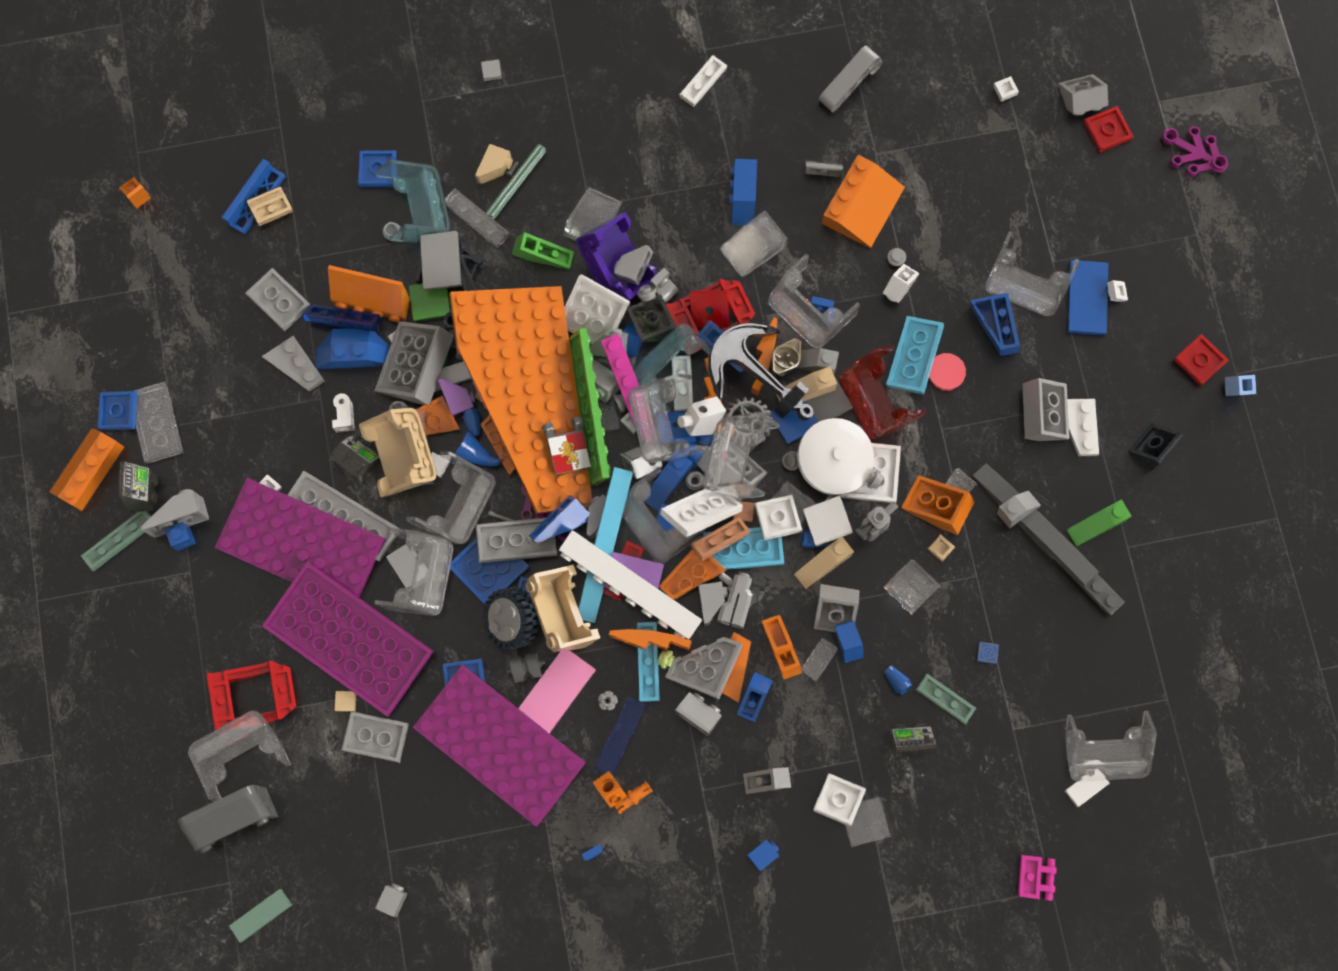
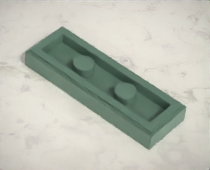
[915,674,976,725]
[229,889,293,943]

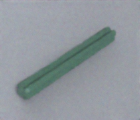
[486,144,546,219]

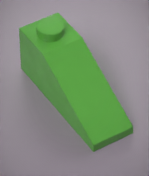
[512,232,574,270]
[1066,500,1132,547]

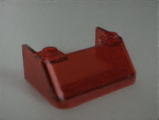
[840,345,927,439]

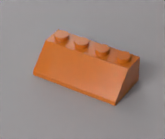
[50,428,124,511]

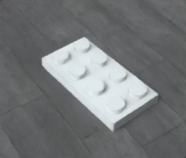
[660,484,743,537]

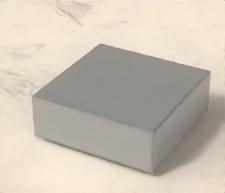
[481,59,502,81]

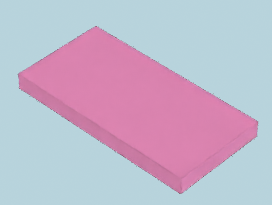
[519,650,596,733]

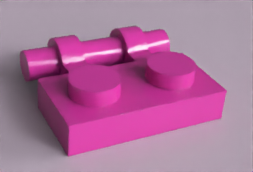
[1018,855,1057,901]

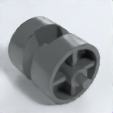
[506,651,545,683]

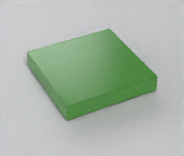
[409,283,450,323]

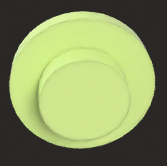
[658,650,675,670]

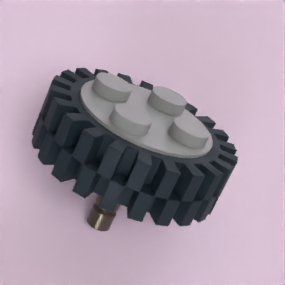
[483,587,539,650]

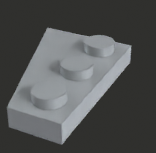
[262,336,325,392]

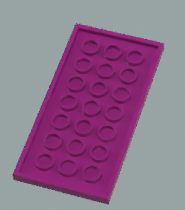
[215,478,386,597]
[262,562,434,716]
[413,665,587,827]

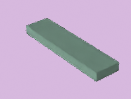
[81,508,151,571]

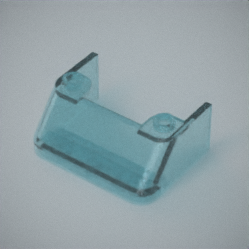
[375,160,450,243]
[634,323,711,413]

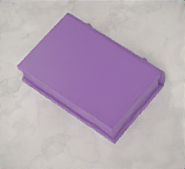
[604,552,664,589]

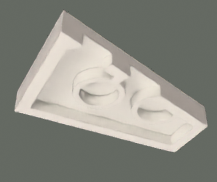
[1067,399,1099,456]

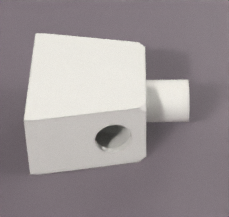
[678,397,726,436]

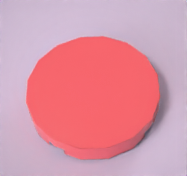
[929,353,966,391]

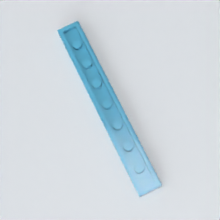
[578,467,633,623]

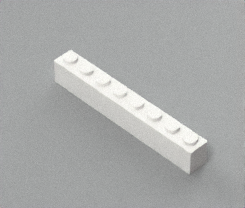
[559,530,702,639]

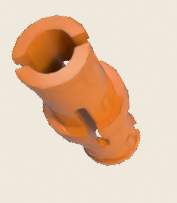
[615,781,653,814]

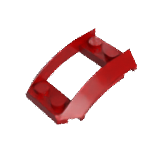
[666,279,755,355]
[206,660,296,732]

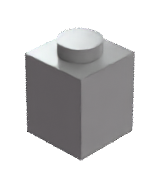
[375,883,408,917]

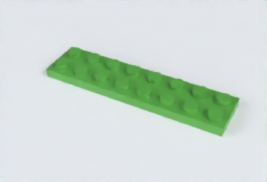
[569,328,611,486]

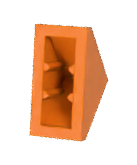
[120,177,151,208]

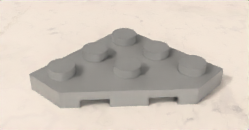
[665,637,743,699]

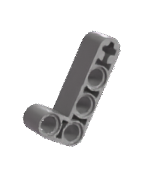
[819,46,882,112]

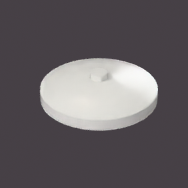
[797,418,874,495]

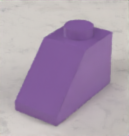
[438,378,476,416]

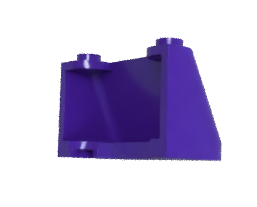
[576,212,657,300]

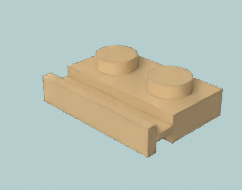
[247,186,293,226]

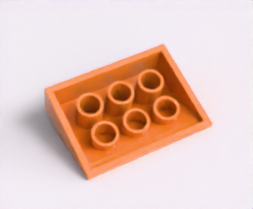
[822,155,905,249]
[328,265,411,323]

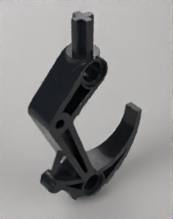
[415,240,483,350]

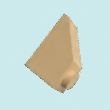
[475,144,513,184]

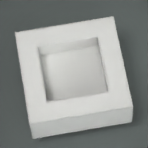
[993,77,1019,101]
[1107,280,1128,302]

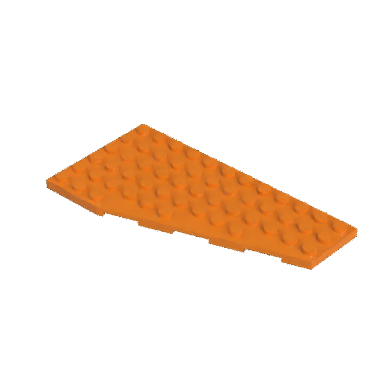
[449,286,592,514]

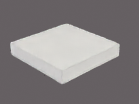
[755,495,802,541]
[803,496,853,546]
[813,774,866,827]

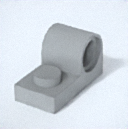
[650,268,678,304]

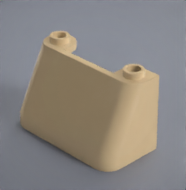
[359,408,436,497]
[526,565,600,652]

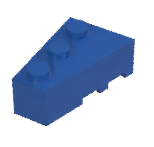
[729,159,757,226]
[970,293,1020,356]

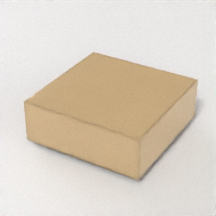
[927,534,955,562]
[335,691,357,712]

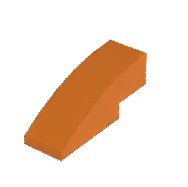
[762,615,802,680]

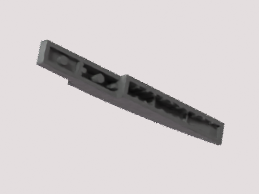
[972,463,1125,616]

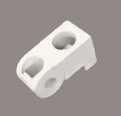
[332,394,355,433]

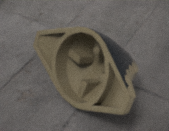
[772,338,801,377]

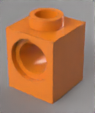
[593,771,627,808]

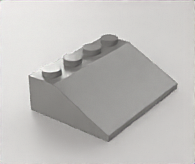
[374,321,454,405]

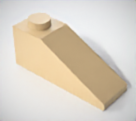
[777,367,837,402]
[794,537,854,590]

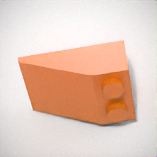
[901,475,974,535]

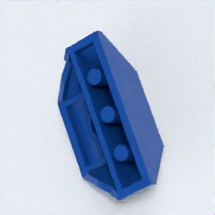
[316,328,390,369]

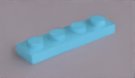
[637,622,660,702]

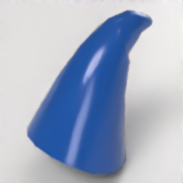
[453,431,501,467]

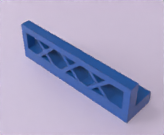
[222,159,286,235]

